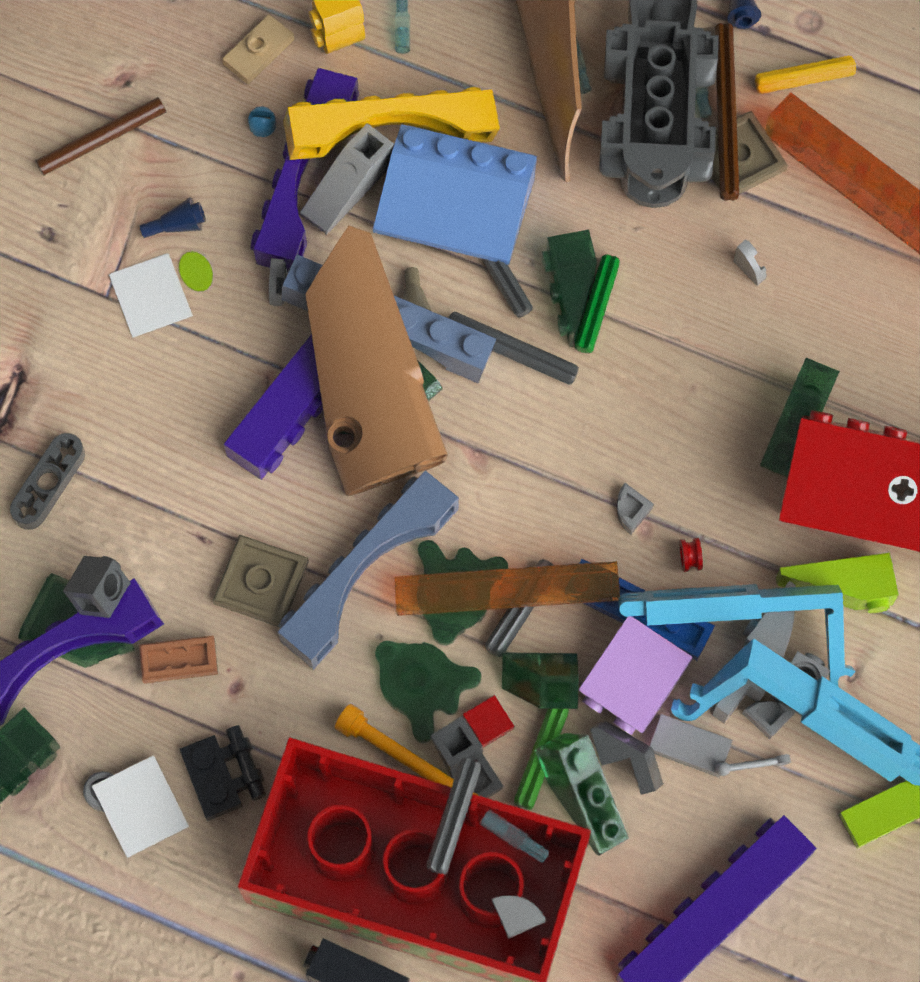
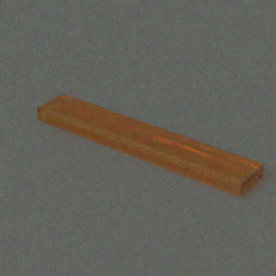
[394,561,620,616]

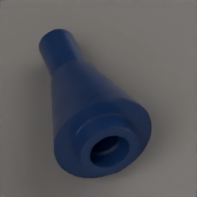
[727,0,761,29]
[140,197,206,238]

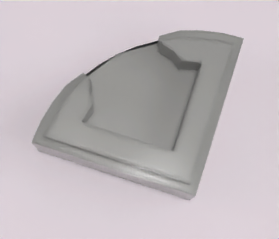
[733,240,766,286]
[269,258,288,306]
[617,483,654,535]
[742,701,796,739]
[492,896,546,938]

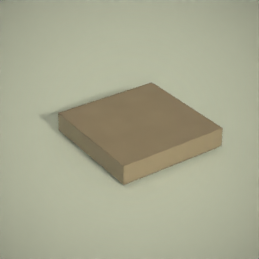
[712,110,788,194]
[213,535,309,627]

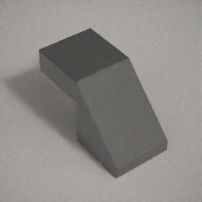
[430,716,503,798]
[590,721,663,795]

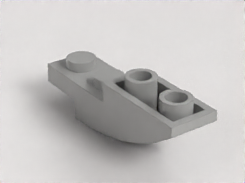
[712,581,796,724]

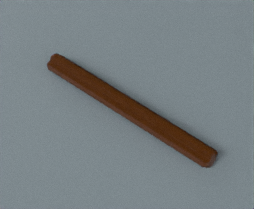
[715,23,739,201]

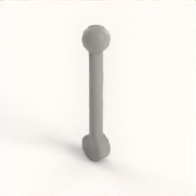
[715,754,791,776]

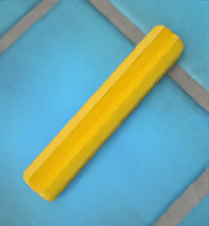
[755,55,856,94]

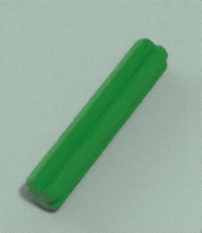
[575,254,620,354]

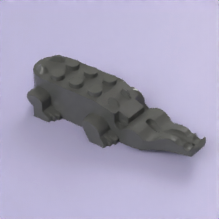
[599,0,718,208]

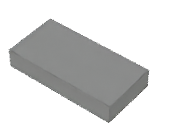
[650,714,733,778]

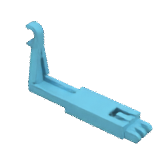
[619,584,856,686]
[671,639,920,786]

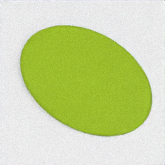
[179,252,213,292]

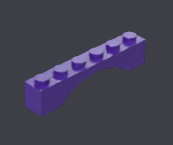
[250,68,359,273]
[0,578,164,726]

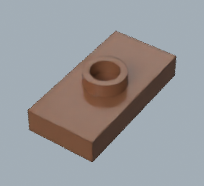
[139,635,218,684]

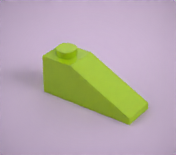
[776,553,899,613]

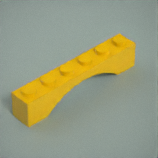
[283,87,500,160]

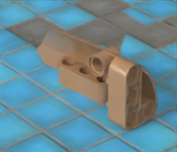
[515,0,582,182]
[305,225,448,496]

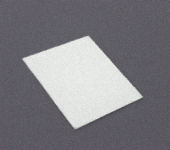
[109,253,193,338]
[92,755,189,858]

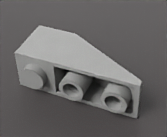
[300,123,394,235]

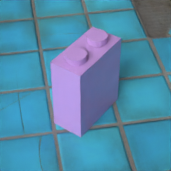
[579,616,693,735]

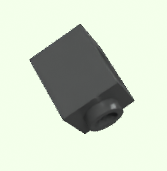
[63,556,130,618]

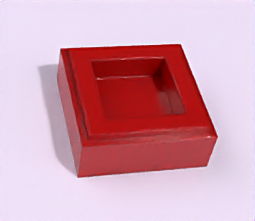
[463,695,515,748]

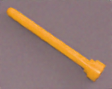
[334,704,478,795]

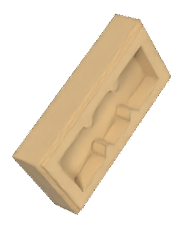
[222,14,295,85]

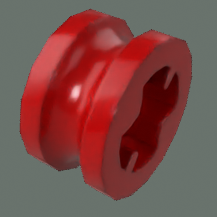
[679,538,703,572]

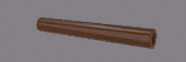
[35,97,166,176]

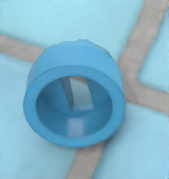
[248,106,276,137]

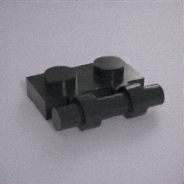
[179,725,267,821]

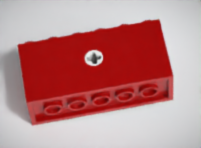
[779,410,920,552]

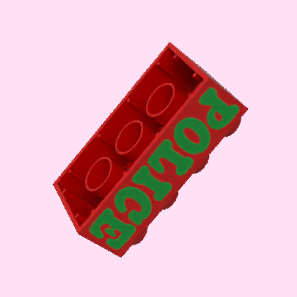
[238,737,591,982]

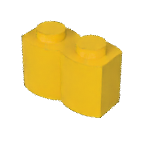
[308,0,365,54]

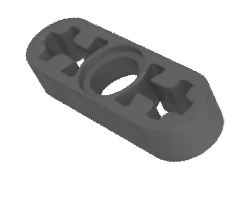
[10,433,85,530]

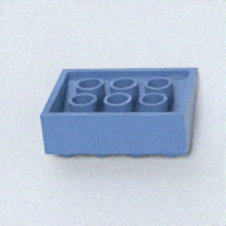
[373,124,537,265]

